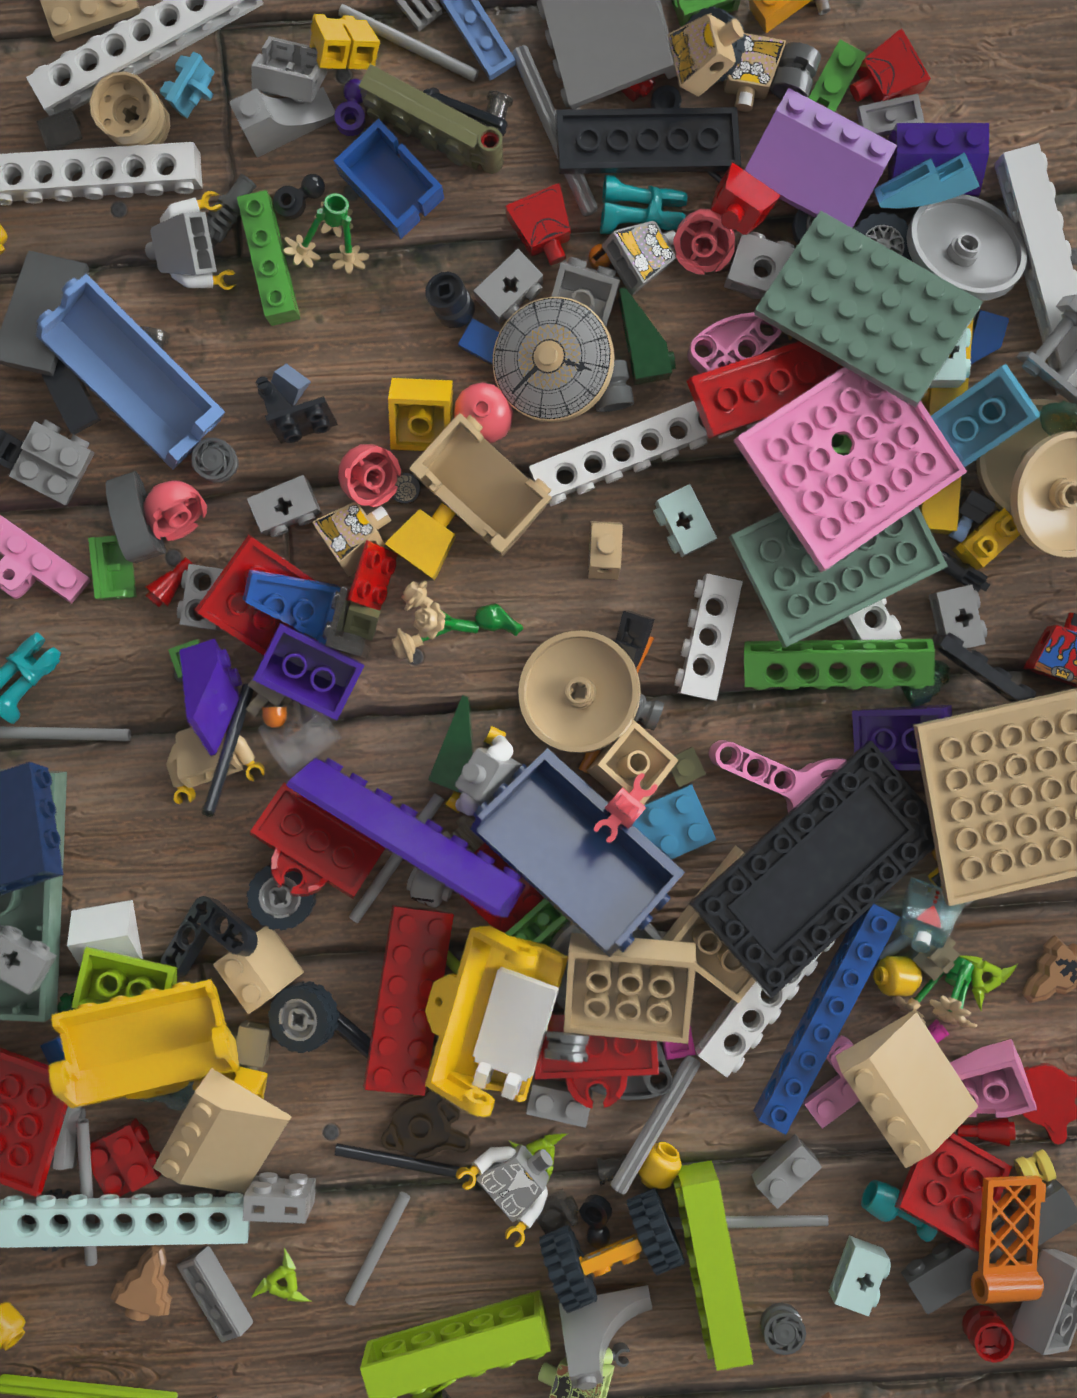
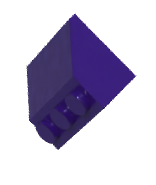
[888,123,989,197]
[252,623,365,720]

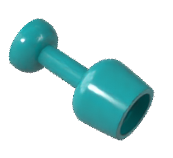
[861,1180,938,1242]

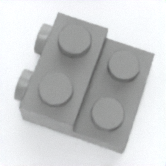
[551,257,621,327]
[9,420,95,506]

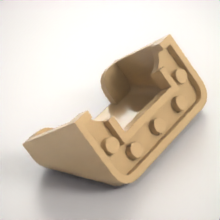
[409,413,552,557]

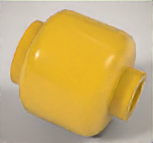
[873,956,922,997]
[638,1142,682,1189]
[0,1302,25,1351]

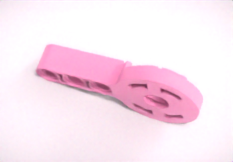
[709,740,846,813]

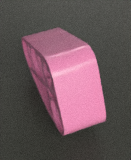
[687,312,782,374]

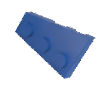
[243,569,341,645]

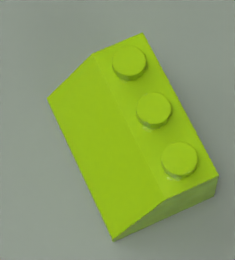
[71,947,177,1009]

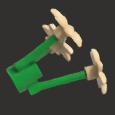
[283,193,369,274]
[893,957,977,1028]

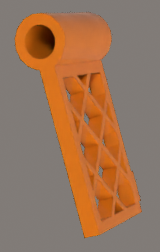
[971,1175,1046,1304]

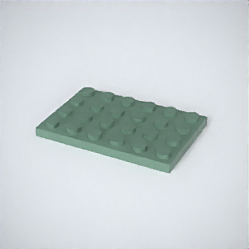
[754,211,983,408]
[729,506,948,648]

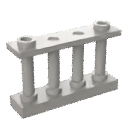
[1016,294,1077,408]

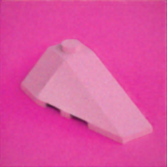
[950,1039,1037,1118]

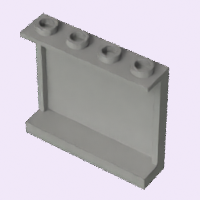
[537,0,677,110]

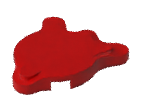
[1022,1063,1077,1145]

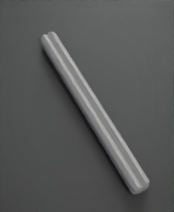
[513,45,598,217]

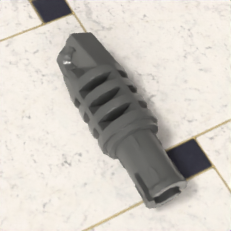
[206,174,257,249]

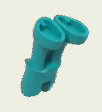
[600,175,688,235]
[0,632,61,724]

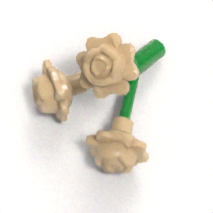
[391,581,479,663]

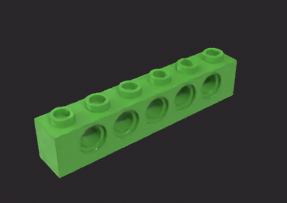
[744,639,935,690]

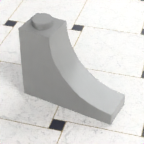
[229,87,335,158]
[559,1285,653,1390]

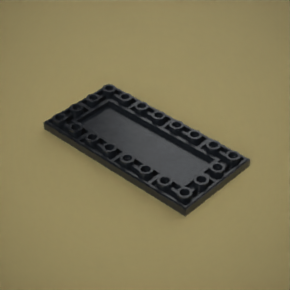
[689,741,935,998]

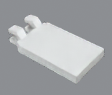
[472,967,559,1100]

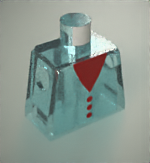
[900,877,966,953]

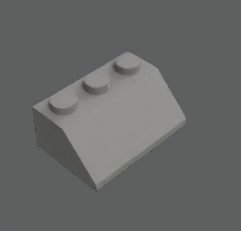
[1011,1249,1077,1355]

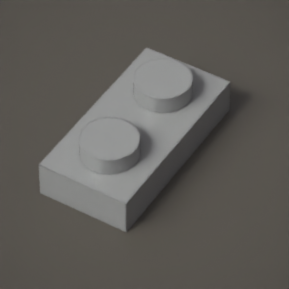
[856,93,925,136]

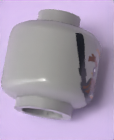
[407,867,453,908]

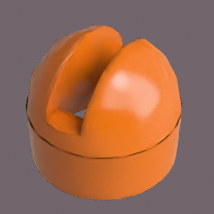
[589,244,612,270]
[262,707,287,728]

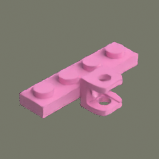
[0,515,91,604]
[803,1035,860,1129]

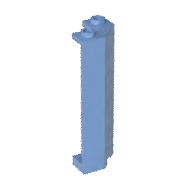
[36,274,225,470]

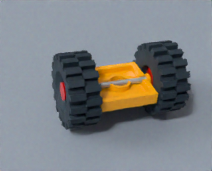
[539,1188,685,1313]

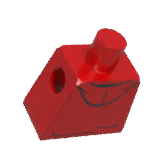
[850,29,931,103]
[505,183,571,265]

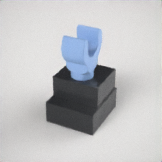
[948,490,996,542]

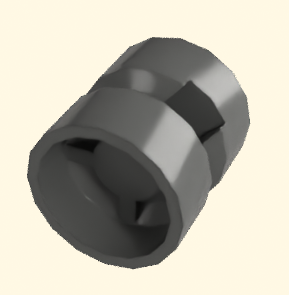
[770,42,821,99]
[595,360,634,412]

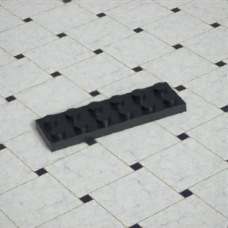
[555,107,741,174]

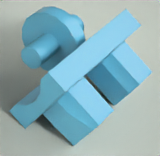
[160,52,215,119]

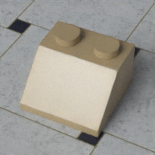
[586,720,679,805]
[213,926,304,1014]

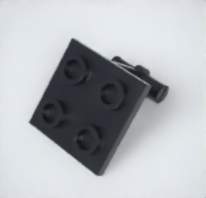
[256,377,338,444]

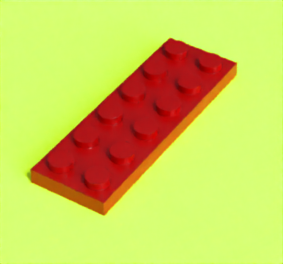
[686,341,844,439]
[363,905,454,1096]

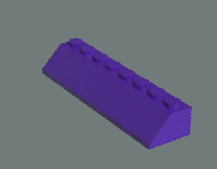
[286,757,526,917]

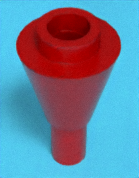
[145,557,194,608]
[957,1117,1016,1147]

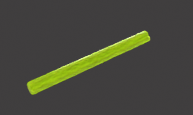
[0,1374,178,1398]

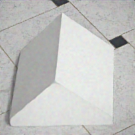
[67,900,143,967]

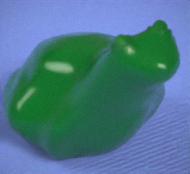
[475,603,523,636]

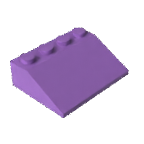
[745,88,897,228]

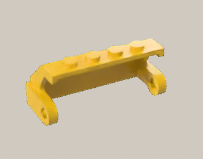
[425,926,568,1117]
[50,980,240,1109]

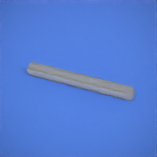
[610,1056,701,1194]

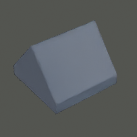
[271,364,311,406]

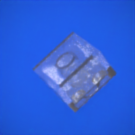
[257,700,342,777]

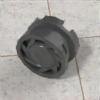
[192,438,239,483]
[544,1031,589,1062]
[760,1303,806,1355]

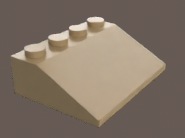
[662,845,755,1003]
[564,933,696,1044]
[835,1010,978,1168]
[153,1068,292,1194]

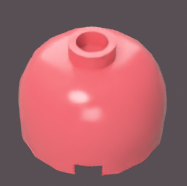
[674,209,735,275]
[453,382,513,444]
[338,444,401,507]
[143,480,207,541]

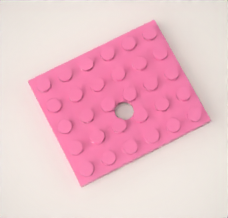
[733,367,967,572]

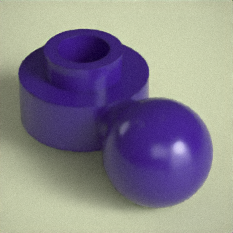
[334,79,366,136]

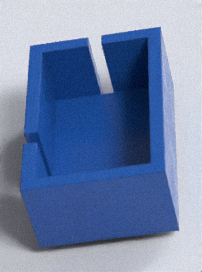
[334,118,444,240]

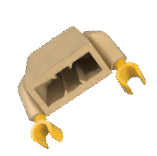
[166,723,265,804]

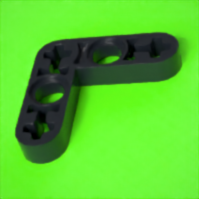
[161,896,258,978]

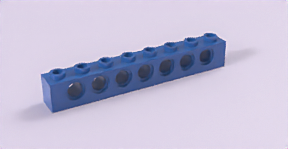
[753,903,900,1135]

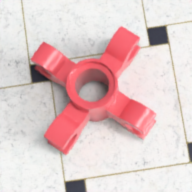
[594,773,657,843]

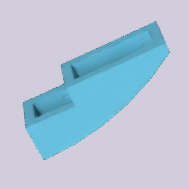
[874,153,980,208]

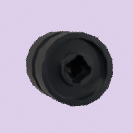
[425,272,475,328]

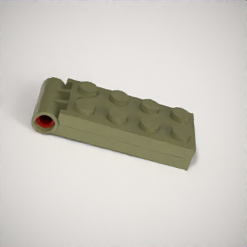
[359,64,504,174]

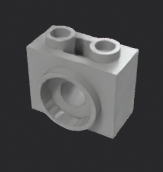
[724,231,795,299]

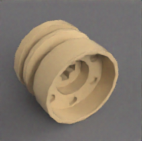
[90,71,170,146]

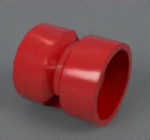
[962,1305,1014,1363]

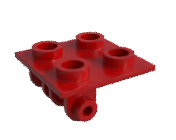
[348,540,398,611]

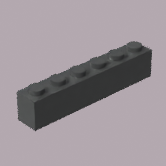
[901,1179,1077,1315]

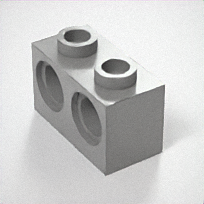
[177,564,223,631]

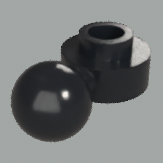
[273,174,325,220]
[580,1195,612,1248]

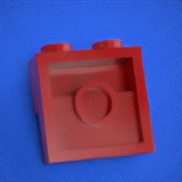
[90,1118,162,1197]

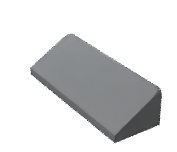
[176,1246,253,1342]

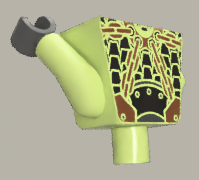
[538,1342,630,1398]

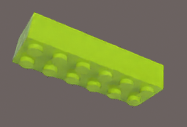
[673,1160,754,1371]
[360,1290,550,1398]

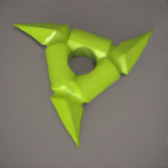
[959,955,1019,1011]
[508,1134,567,1181]
[252,1248,312,1302]

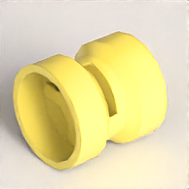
[1014,1149,1056,1189]

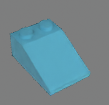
[931,364,1041,467]

